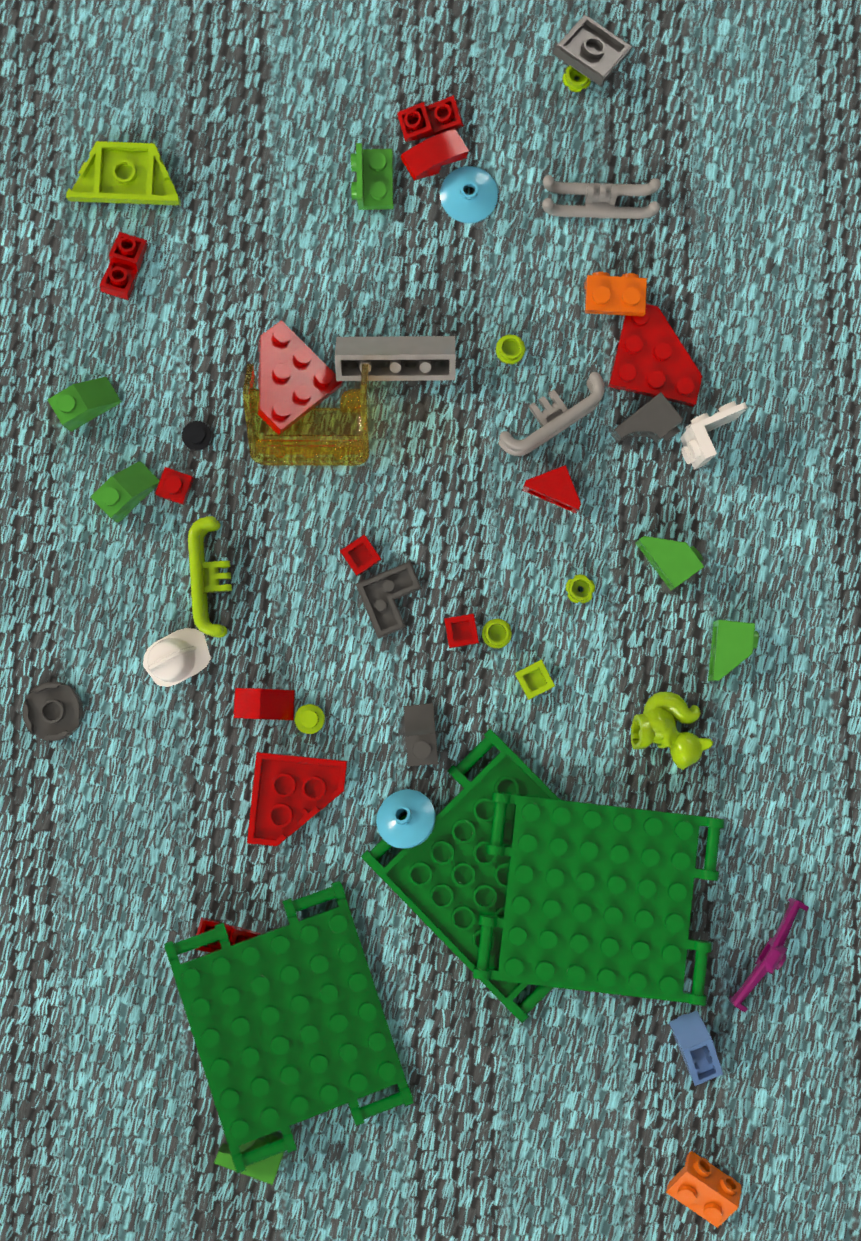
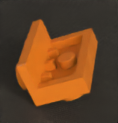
[584,272,647,316]
[666,1151,742,1228]

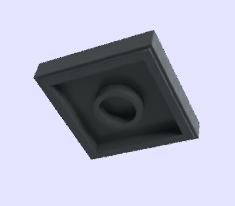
[553,15,632,86]

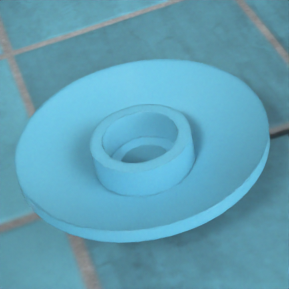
[440,166,498,223]
[376,789,436,849]

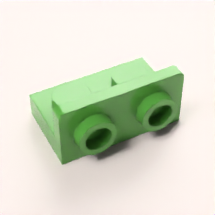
[351,143,393,210]

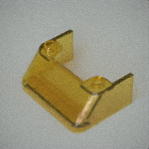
[242,364,370,466]

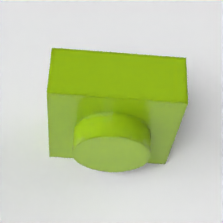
[514,659,555,700]

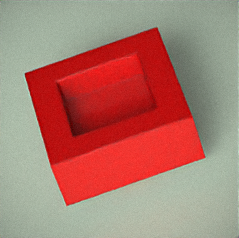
[155,467,194,506]
[340,534,382,577]
[444,613,479,649]

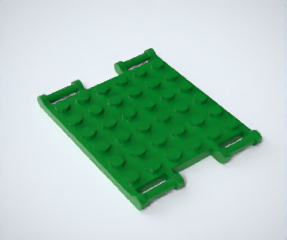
[361,729,560,1023]
[473,792,724,1006]
[164,880,414,1174]

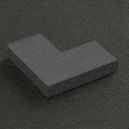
[356,561,422,639]

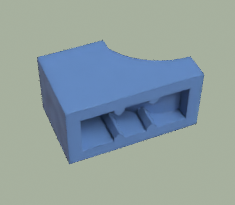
[669,1010,723,1086]

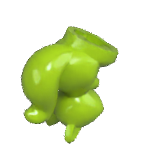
[631,692,714,770]

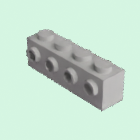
[335,336,456,381]

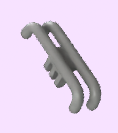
[542,175,661,219]
[498,372,605,456]

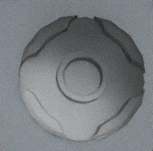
[23,682,83,741]

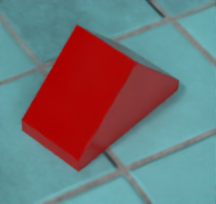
[522,465,581,514]
[233,688,295,720]

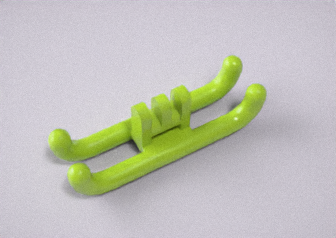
[188,516,232,637]

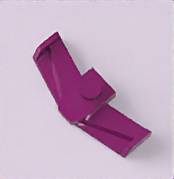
[728,897,809,1013]

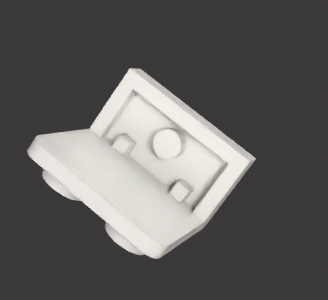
[680,401,748,470]

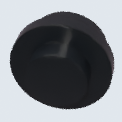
[182,421,212,451]

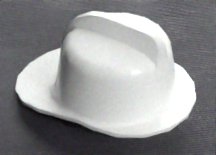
[143,628,211,687]

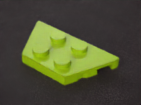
[66,141,181,206]

